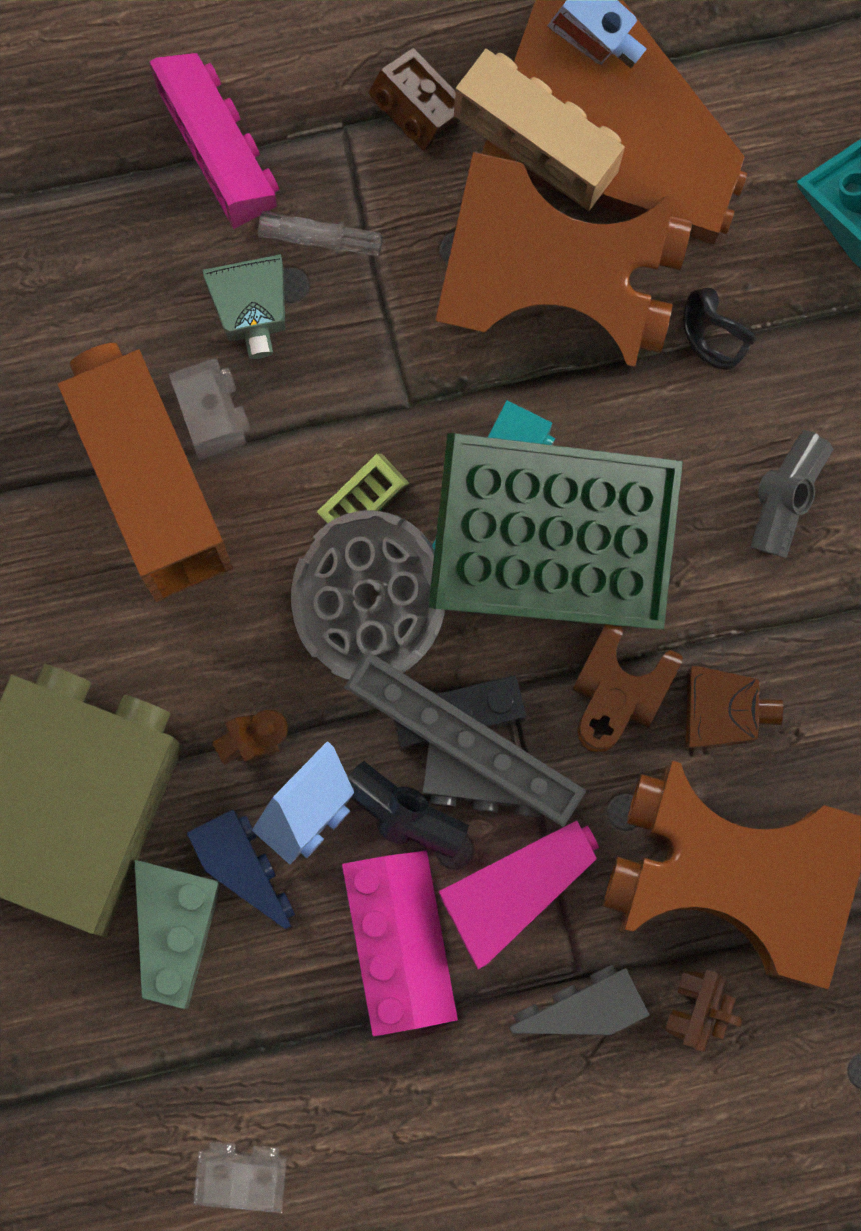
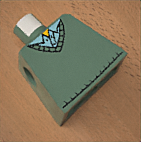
[203,254,286,359]

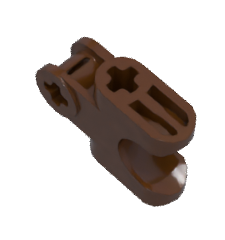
[572,624,682,753]

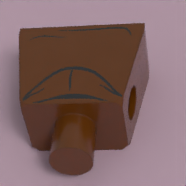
[685,666,784,751]

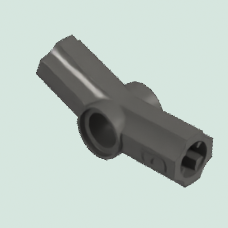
[750,430,834,558]

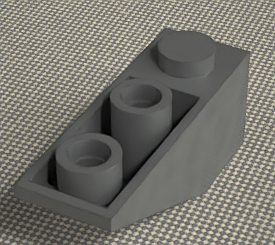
[423,742,541,818]
[508,964,650,1035]

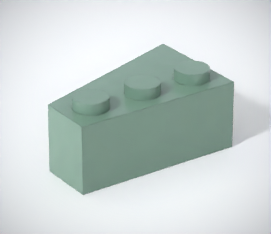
[135,860,222,1009]

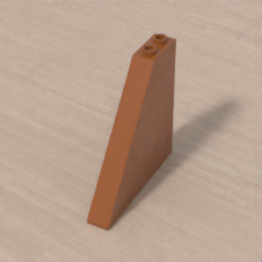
[482,0,748,245]

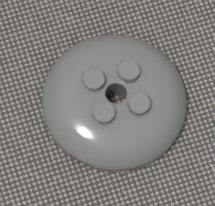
[291,510,445,679]

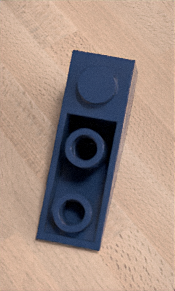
[187,810,295,930]

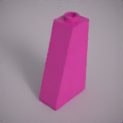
[438,821,599,969]

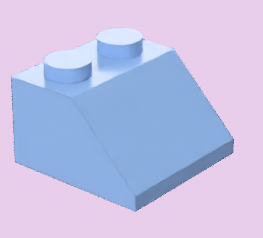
[252,741,354,864]

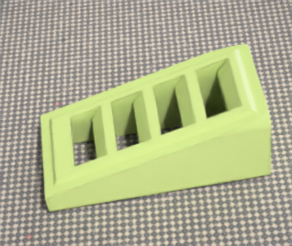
[317,453,409,523]

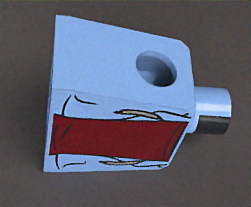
[547,0,647,68]

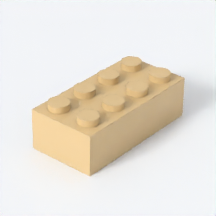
[454,49,625,211]

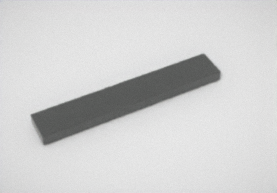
[344,651,587,827]

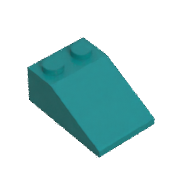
[797,139,861,269]

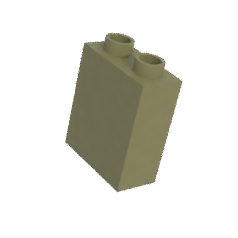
[0,664,183,937]

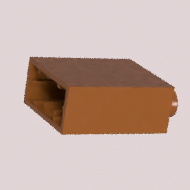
[58,343,234,602]

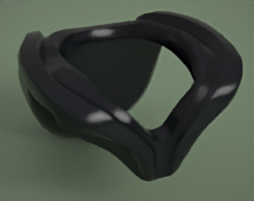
[683,288,756,370]

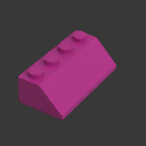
[149,53,280,229]
[342,850,458,1037]

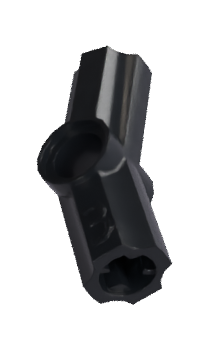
[348,761,469,859]

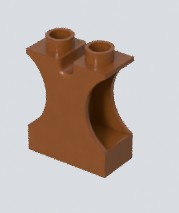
[435,152,692,367]
[603,761,861,990]

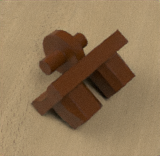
[212,710,288,765]
[665,969,743,1052]

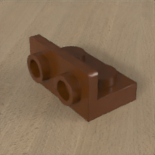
[369,48,458,150]

